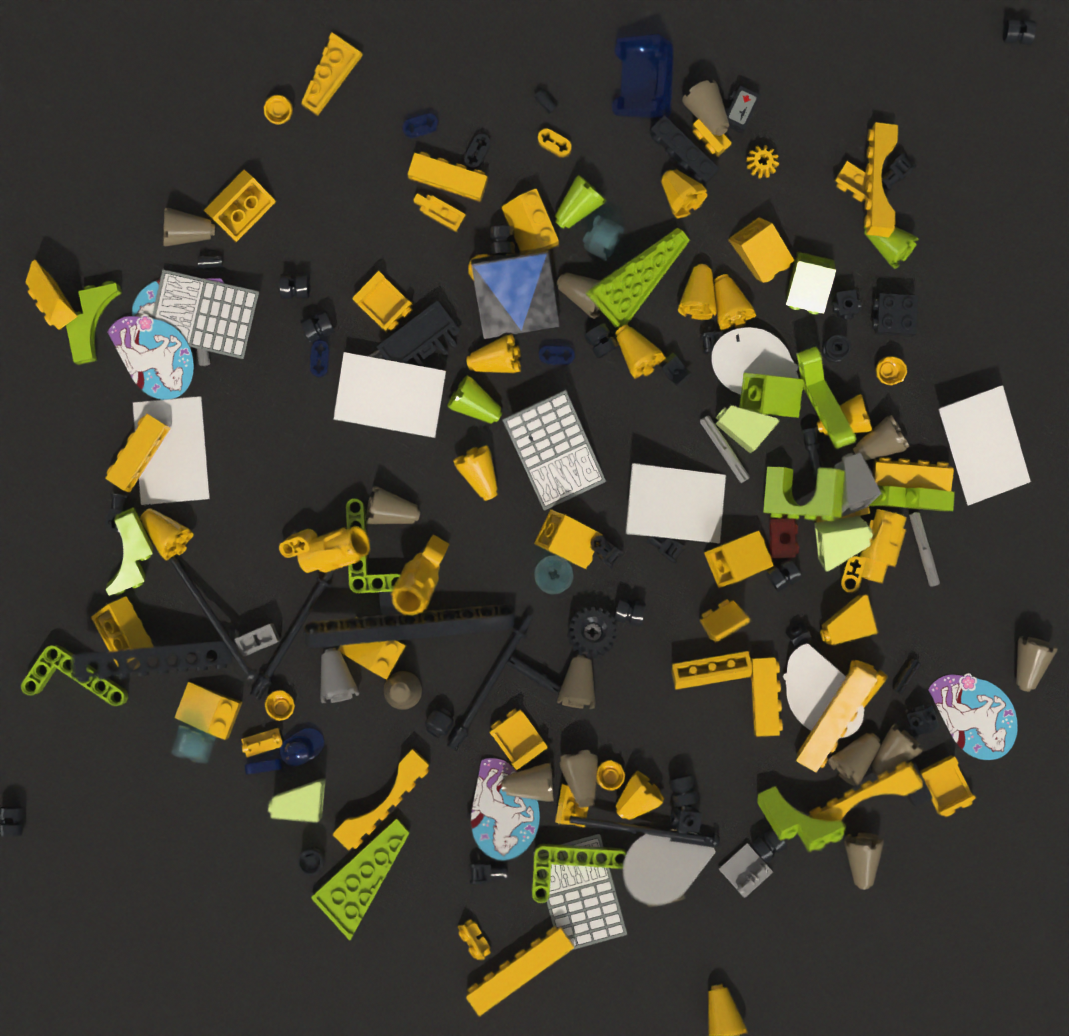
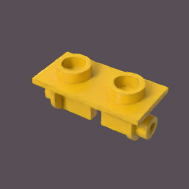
[241,728,284,757]
[457,919,491,960]

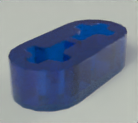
[402,114,438,138]
[310,340,330,377]
[539,346,575,365]
[244,759,282,774]

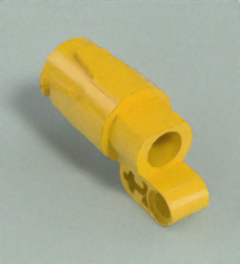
[841,509,906,593]
[279,527,370,573]
[392,534,449,614]

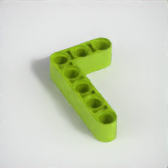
[797,346,856,448]
[346,499,400,593]
[21,645,128,706]
[532,844,627,903]

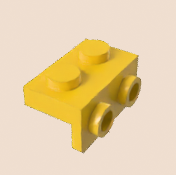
[693,119,731,157]
[835,161,869,202]
[555,784,588,827]

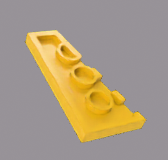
[301,32,363,116]

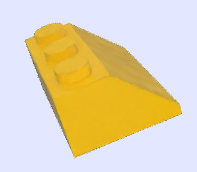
[204,170,276,242]
[501,189,559,251]
[26,260,78,330]
[91,596,154,666]

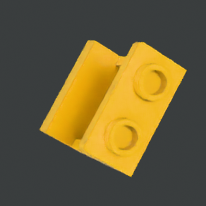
[352,271,413,333]
[489,709,548,770]
[920,755,976,817]

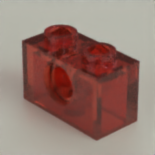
[769,519,799,558]

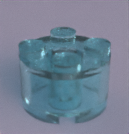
[583,215,624,261]
[535,555,573,594]
[171,726,216,763]

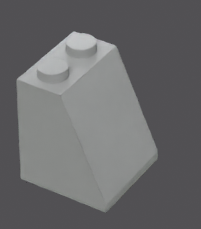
[834,453,881,519]

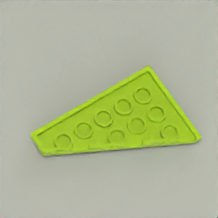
[586,228,690,329]

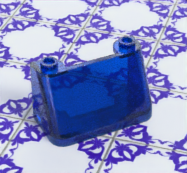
[612,34,673,118]

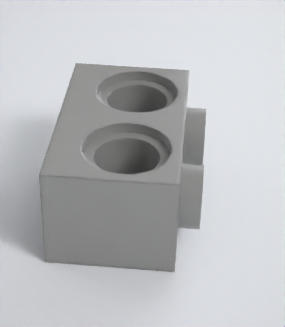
[235,623,281,657]

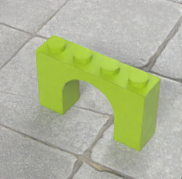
[763,467,845,521]

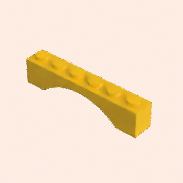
[864,122,898,237]
[332,748,430,850]
[809,762,923,821]

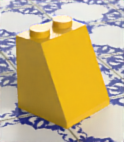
[728,217,794,283]
[534,510,603,569]
[704,531,774,588]
[820,595,877,645]

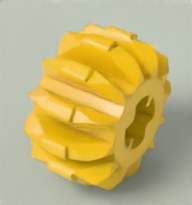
[746,145,779,178]

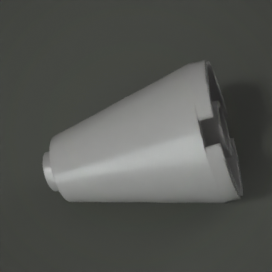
[320,648,359,703]

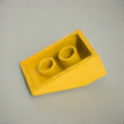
[699,599,750,641]
[338,617,406,679]
[174,682,242,740]

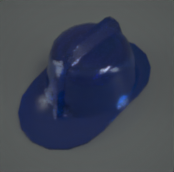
[280,728,324,766]

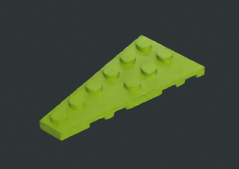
[311,818,410,940]

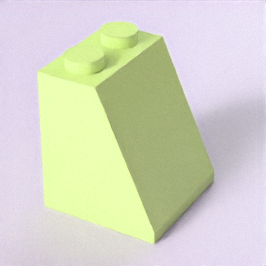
[716,406,779,453]
[814,516,872,571]
[268,779,326,822]

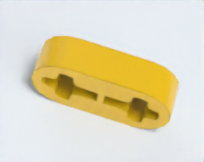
[538,129,571,157]

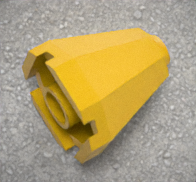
[661,169,707,218]
[616,771,664,820]

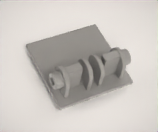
[719,843,773,898]

